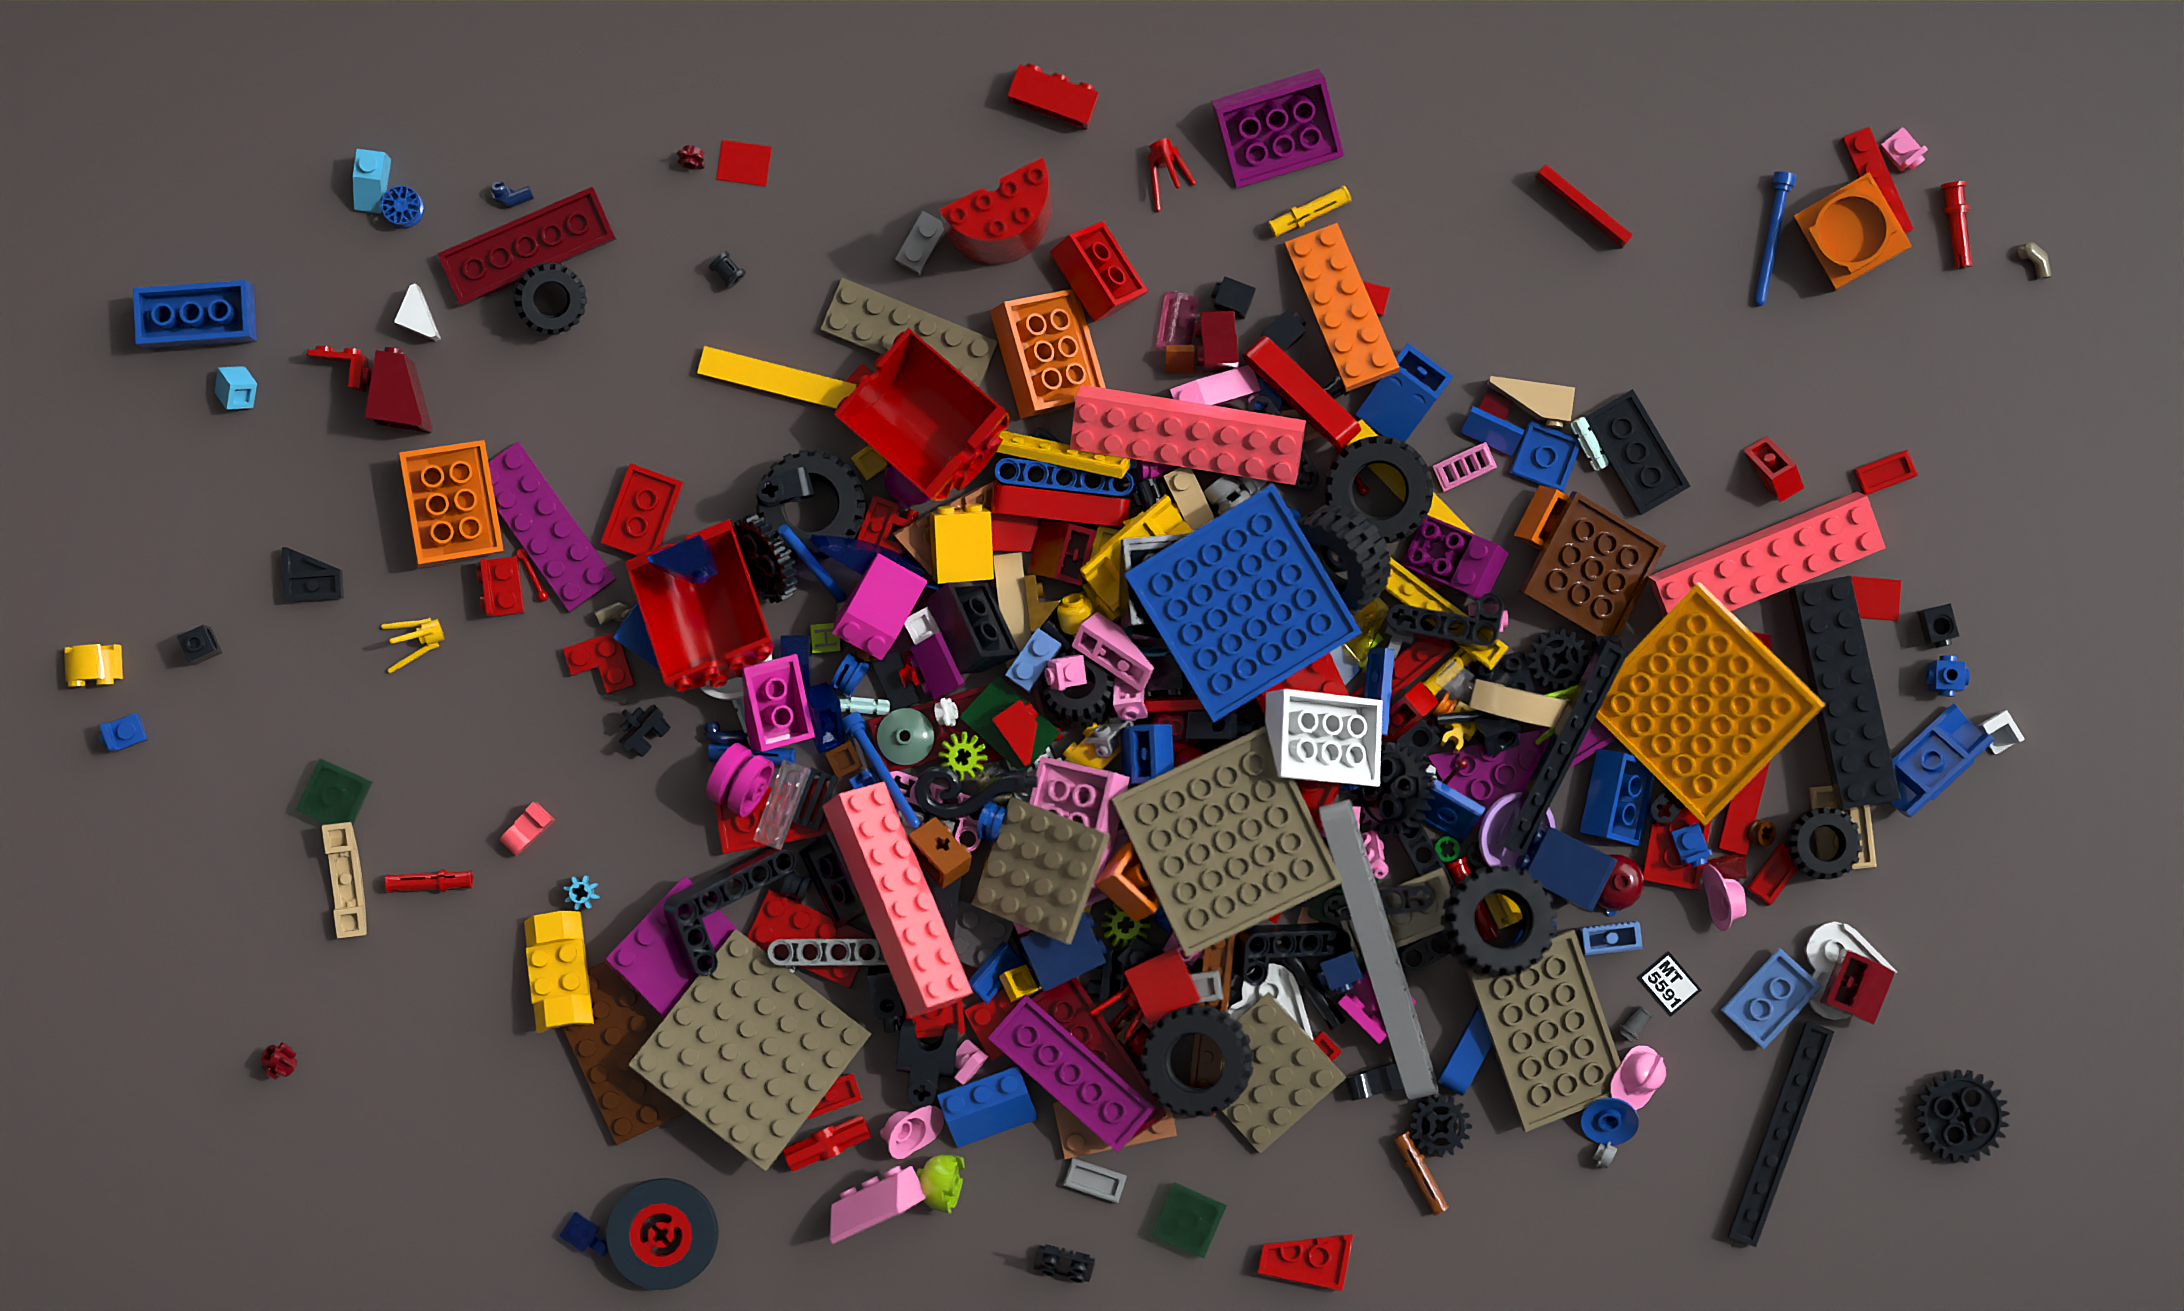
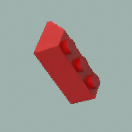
[1050,221,1148,322]

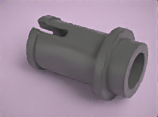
[1618,1005,1653,1043]

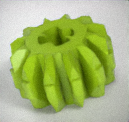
[939,732,987,781]
[1102,903,1150,947]

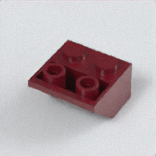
[1027,519,1097,589]
[1820,949,1895,1025]

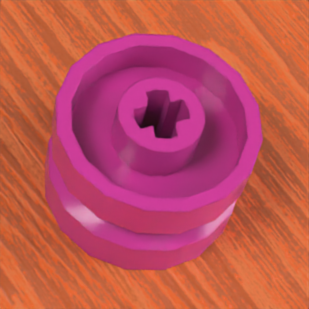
[706,743,774,817]

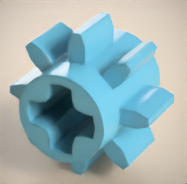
[564,875,600,910]

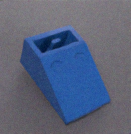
[1355,343,1454,442]

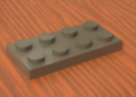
[1336,867,1451,963]

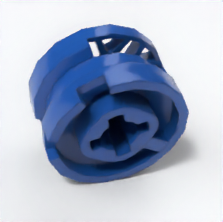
[381,186,424,228]
[830,653,869,698]
[977,802,1007,844]

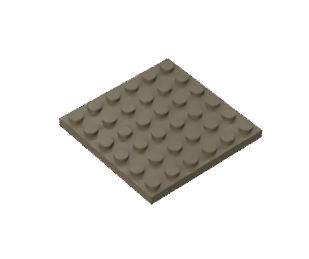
[1111,726,1343,957]
[628,929,871,1172]

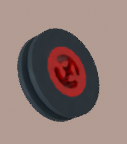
[606,1178,719,1290]

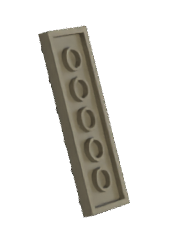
[820,278,999,388]

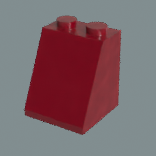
[365,347,432,433]

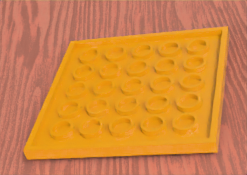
[1596,582,1825,825]

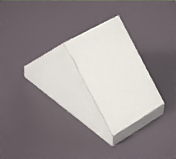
[394,284,441,342]

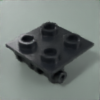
[1468,651,1535,712]
[1034,1244,1095,1283]

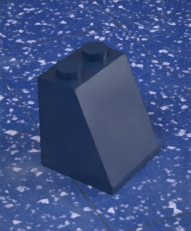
[1515,824,1618,912]
[1011,911,1107,992]

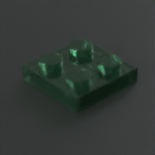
[296,758,373,827]
[1151,1182,1227,1258]

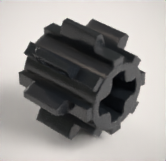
[1132,477,1168,512]

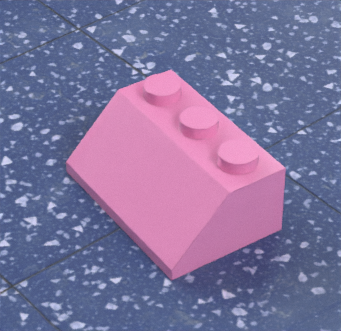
[830,1166,925,1244]

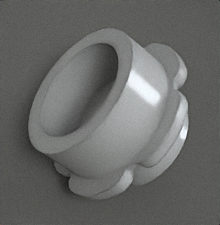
[1593,1142,1617,1169]

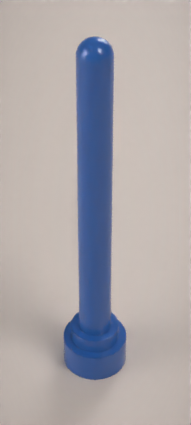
[1754,171,1797,306]
[840,712,920,828]

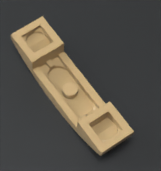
[993,552,1032,668]
[1469,679,1570,728]
[322,822,367,938]

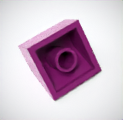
[908,631,967,700]

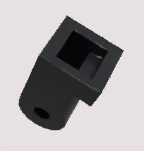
[1345,1062,1403,1101]

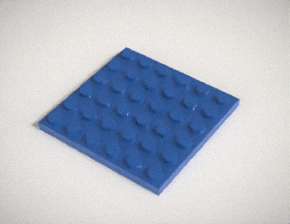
[1124,484,1362,722]

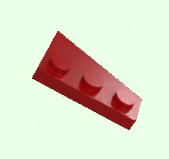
[1257,1234,1353,1291]

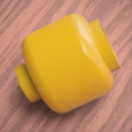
[1057,593,1095,637]

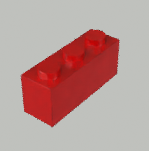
[1008,63,1099,130]

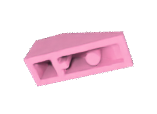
[1170,365,1261,406]
[1072,612,1154,692]

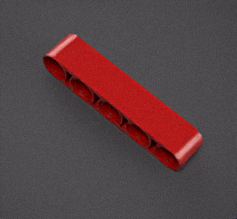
[1242,335,1362,450]
[990,484,1130,528]

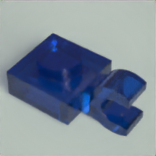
[559,1211,608,1256]

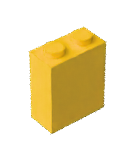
[929,504,994,584]

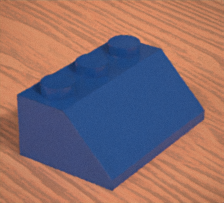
[1580,749,1656,847]
[937,1065,1038,1148]

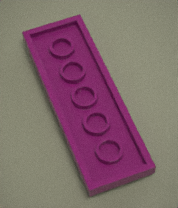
[488,441,617,612]
[988,995,1156,1153]

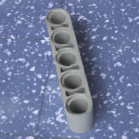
[768,939,888,965]

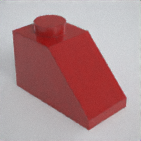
[1744,436,1804,503]
[1381,681,1439,743]
[993,699,1039,767]

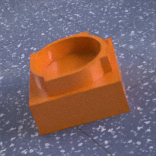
[1794,172,1912,291]

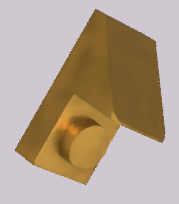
[1024,575,1061,635]

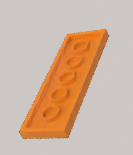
[1285,223,1400,392]

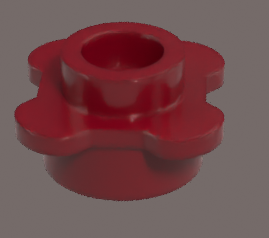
[677,145,705,170]

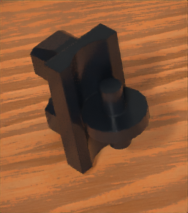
[619,704,671,757]
[1087,950,1128,1002]

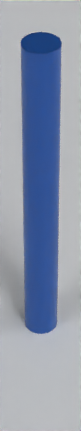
[778,524,846,602]

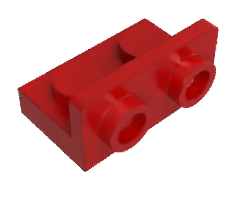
[477,556,525,617]

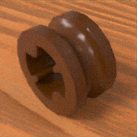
[1748,819,1776,847]

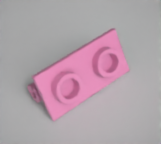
[1361,829,1388,879]

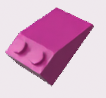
[832,553,927,661]
[742,654,815,752]

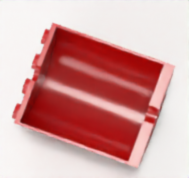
[939,157,1051,265]
[834,327,1009,501]
[625,519,774,692]

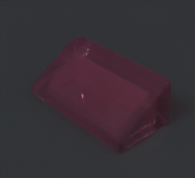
[1156,291,1199,349]

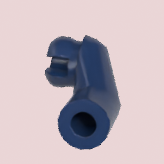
[491,181,534,207]
[704,722,745,746]

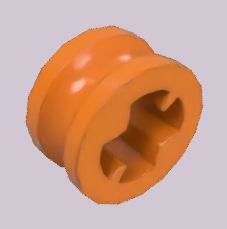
[1431,693,1458,715]

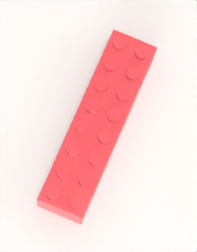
[1070,385,1306,485]
[1648,492,1886,618]
[822,782,972,1018]

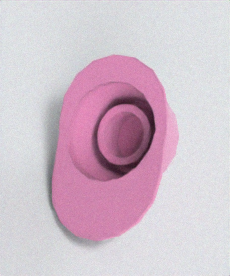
[1702,864,1746,931]
[1610,1046,1666,1110]
[880,1105,944,1159]

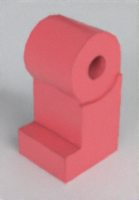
[499,802,556,856]

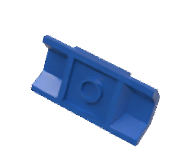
[1890,703,1995,818]

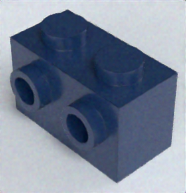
[1315,951,1363,994]

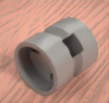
[1203,474,1251,515]

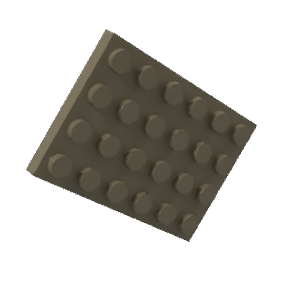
[1466,929,1621,1132]

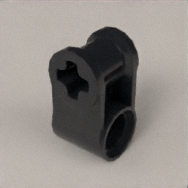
[757,467,815,507]

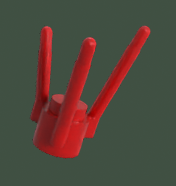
[1147,138,1196,212]
[1089,983,1144,1040]

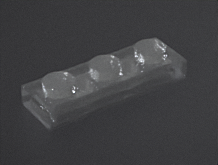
[753,759,811,850]

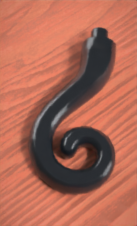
[914,766,1038,820]

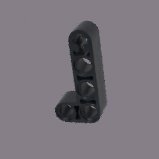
[1387,593,1504,651]
[1234,923,1350,986]

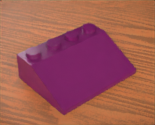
[1211,68,1344,188]
[605,876,740,1019]

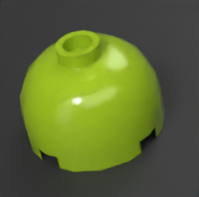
[916,1154,965,1214]

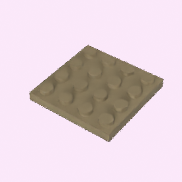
[972,797,1110,944]
[1184,992,1346,1154]

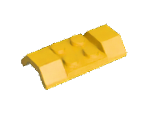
[1080,494,1194,611]
[524,911,594,1033]

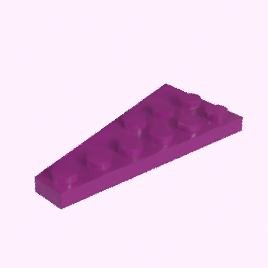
[1427,717,1617,829]

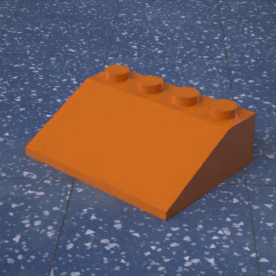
[990,289,1106,419]
[398,440,504,569]

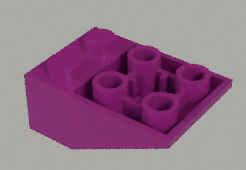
[1401,515,1509,602]

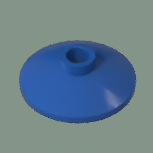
[1581,1098,1639,1145]

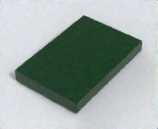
[960,675,1061,771]

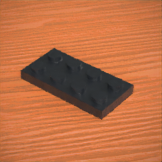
[1584,389,1691,516]

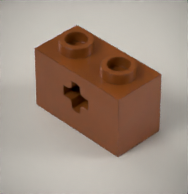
[908,817,972,889]

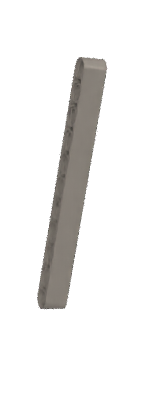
[1320,800,1438,1100]

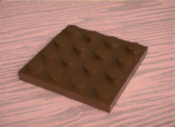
[1519,491,1666,636]

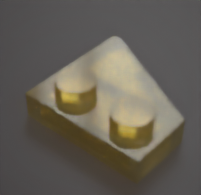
[1344,597,1389,664]

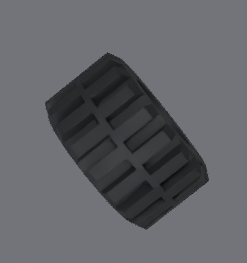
[514,262,587,335]
[1042,650,1114,728]
[1785,807,1863,879]

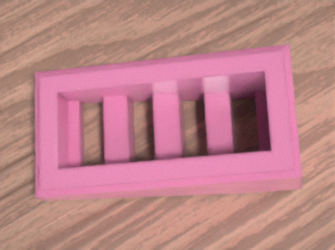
[1432,442,1497,492]

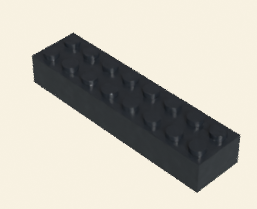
[1789,575,1901,812]

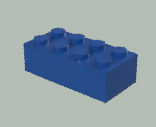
[133,280,257,349]

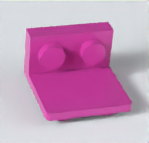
[1336,970,1416,1043]

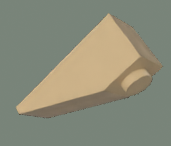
[1487,376,1575,428]
[1163,467,1215,531]

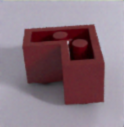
[1195,311,1239,373]

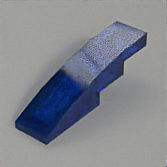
[809,535,925,577]

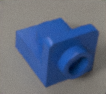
[99,713,148,752]
[1670,823,1713,868]

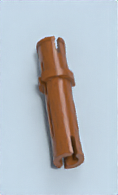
[1392,1131,1449,1216]

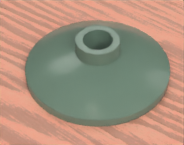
[877,708,934,765]

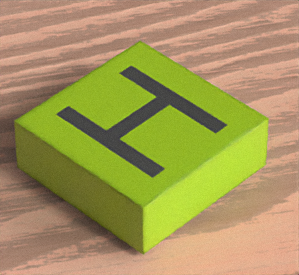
[810,623,841,654]

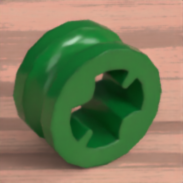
[1434,836,1460,862]

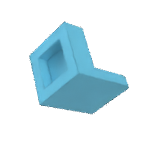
[214,366,257,409]

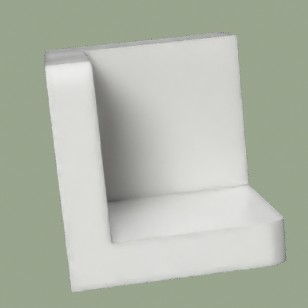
[904,607,942,645]
[1976,710,2025,754]

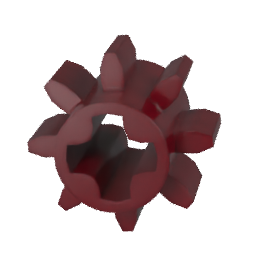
[261,1042,297,1080]

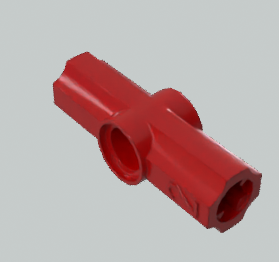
[783,1115,872,1172]

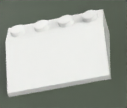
[1265,689,1382,787]

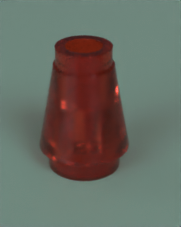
[1705,853,1747,882]

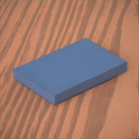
[1721,947,1822,1050]

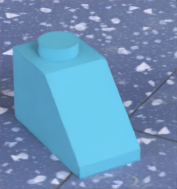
[353,149,391,214]

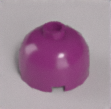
[884,462,931,508]

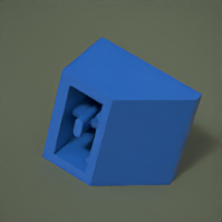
[1120,724,1174,785]

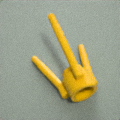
[381,618,444,673]

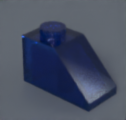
[647,534,719,584]
[780,635,812,695]
[805,682,845,754]

